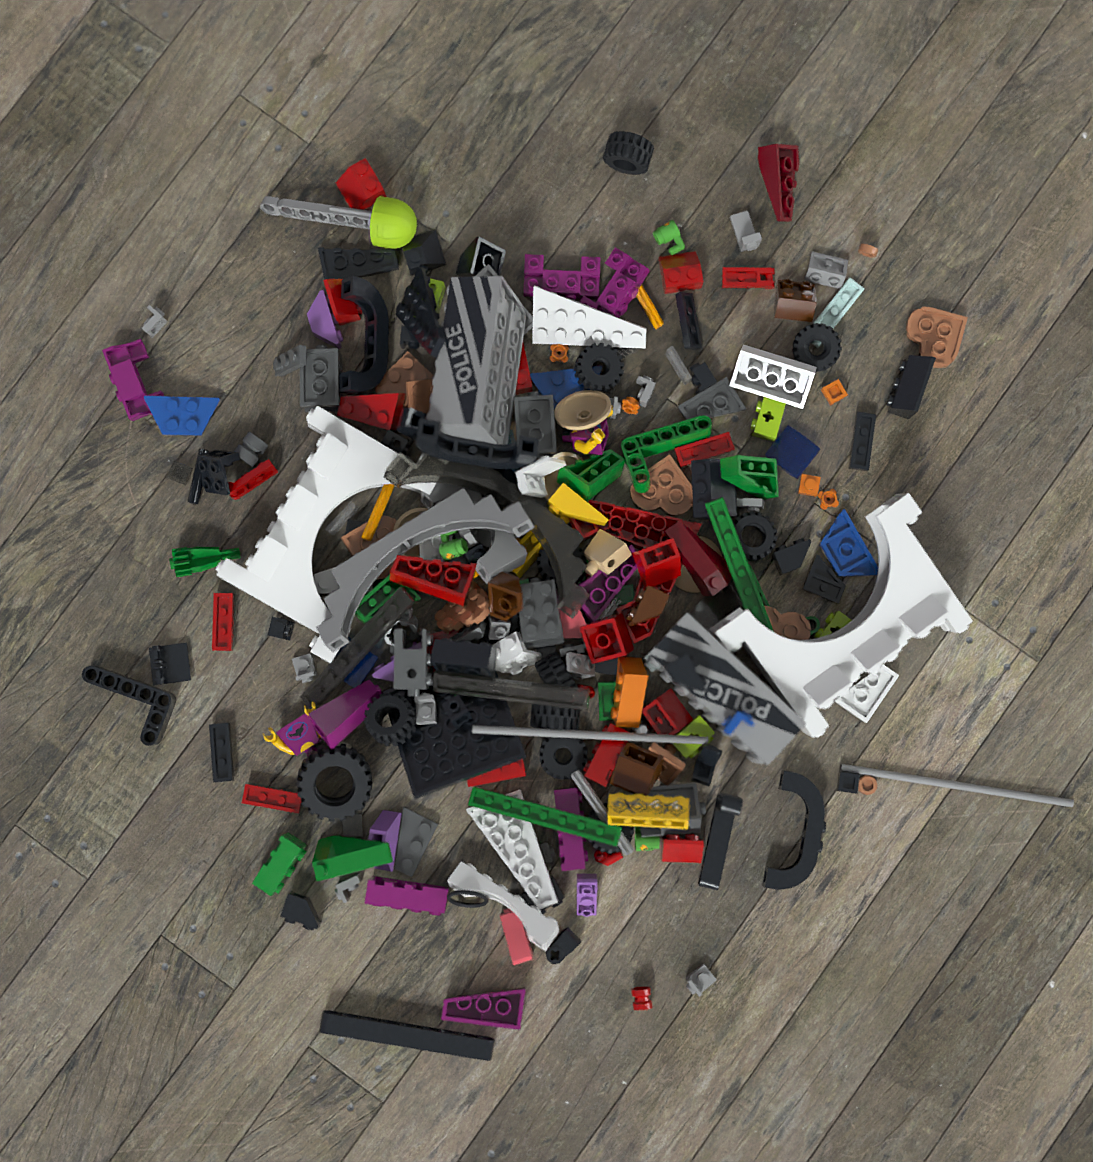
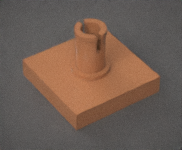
[647,742,686,785]

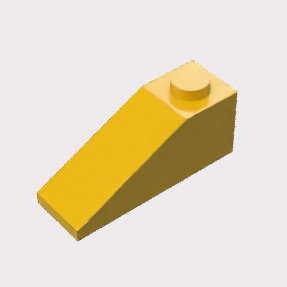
[547,483,608,526]

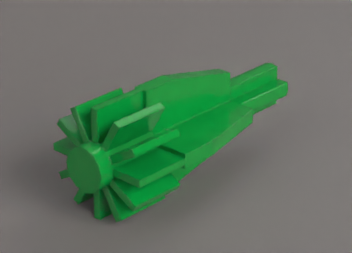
[169,547,241,577]

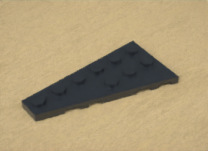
[395,264,446,358]

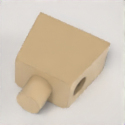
[584,529,632,576]

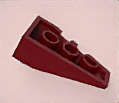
[758,144,799,222]
[663,521,732,596]

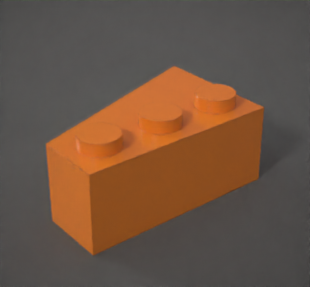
[611,657,648,728]

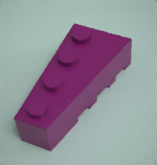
[568,545,637,622]
[554,787,588,871]
[364,876,450,916]
[441,988,525,1030]

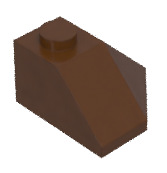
[488,572,523,621]

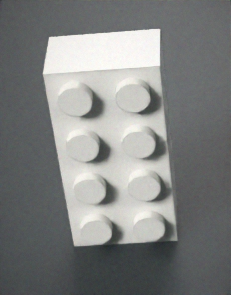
[730,344,817,409]

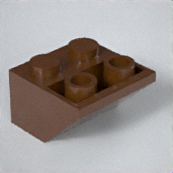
[774,279,817,322]
[627,586,670,626]
[610,742,663,796]

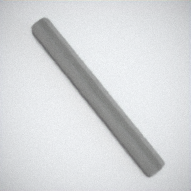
[571,770,634,856]

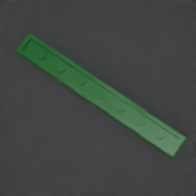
[704,497,774,632]
[468,786,623,847]

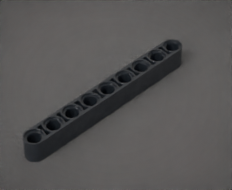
[319,1010,495,1061]

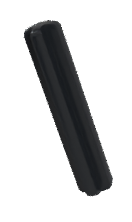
[187,449,209,505]

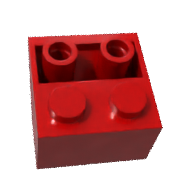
[632,538,681,588]
[642,688,693,735]
[661,834,704,863]

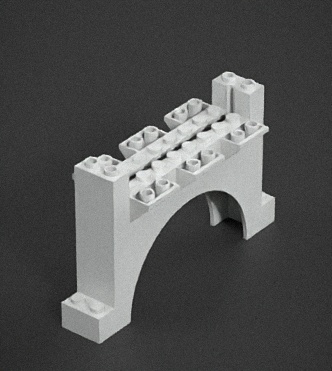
[216,406,449,663]
[708,493,973,738]

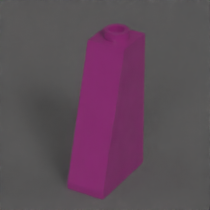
[309,680,382,749]

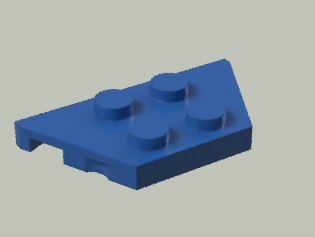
[530,366,602,410]
[144,396,219,436]
[819,509,878,577]

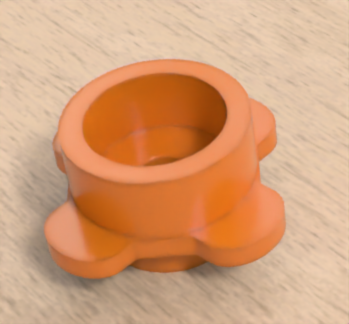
[550,344,569,363]
[621,397,640,414]
[818,489,839,510]

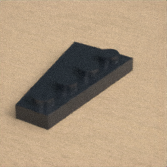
[317,247,399,280]

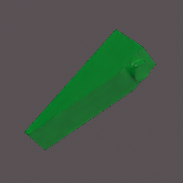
[312,835,393,881]

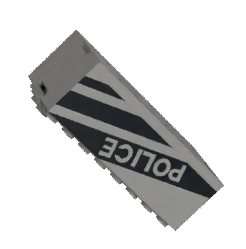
[427,276,527,444]
[643,613,807,765]

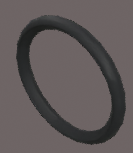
[447,890,488,908]

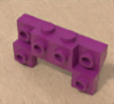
[580,247,650,318]
[523,254,600,301]
[102,339,164,422]

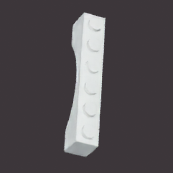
[447,861,559,951]

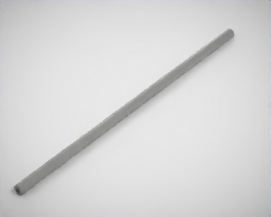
[472,725,708,744]
[840,764,1074,807]

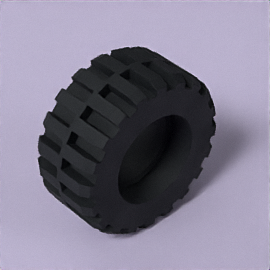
[297,743,372,822]

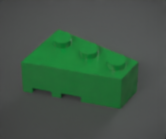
[556,449,625,502]
[720,455,779,500]
[355,575,421,624]
[252,832,308,896]

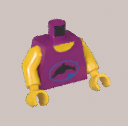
[562,405,613,455]
[263,702,322,756]

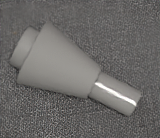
[632,720,651,734]

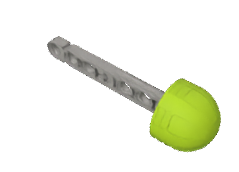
[260,196,417,248]

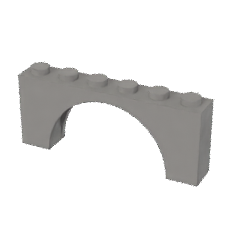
[420,470,527,584]

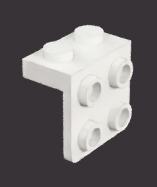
[515,456,566,498]
[491,632,542,675]

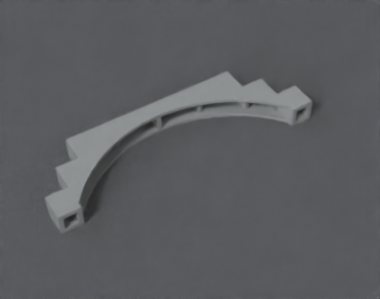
[316,488,534,652]

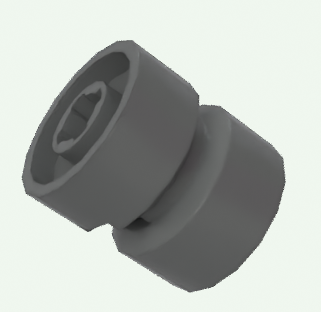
[233,431,268,467]

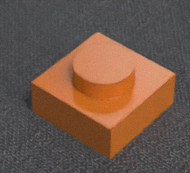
[821,379,848,406]
[798,474,821,497]

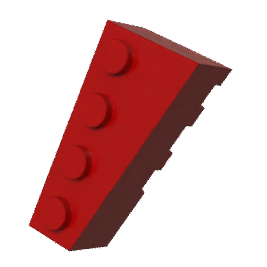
[390,555,477,606]

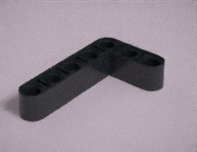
[82,666,176,746]
[698,792,743,890]

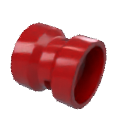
[631,986,653,1011]

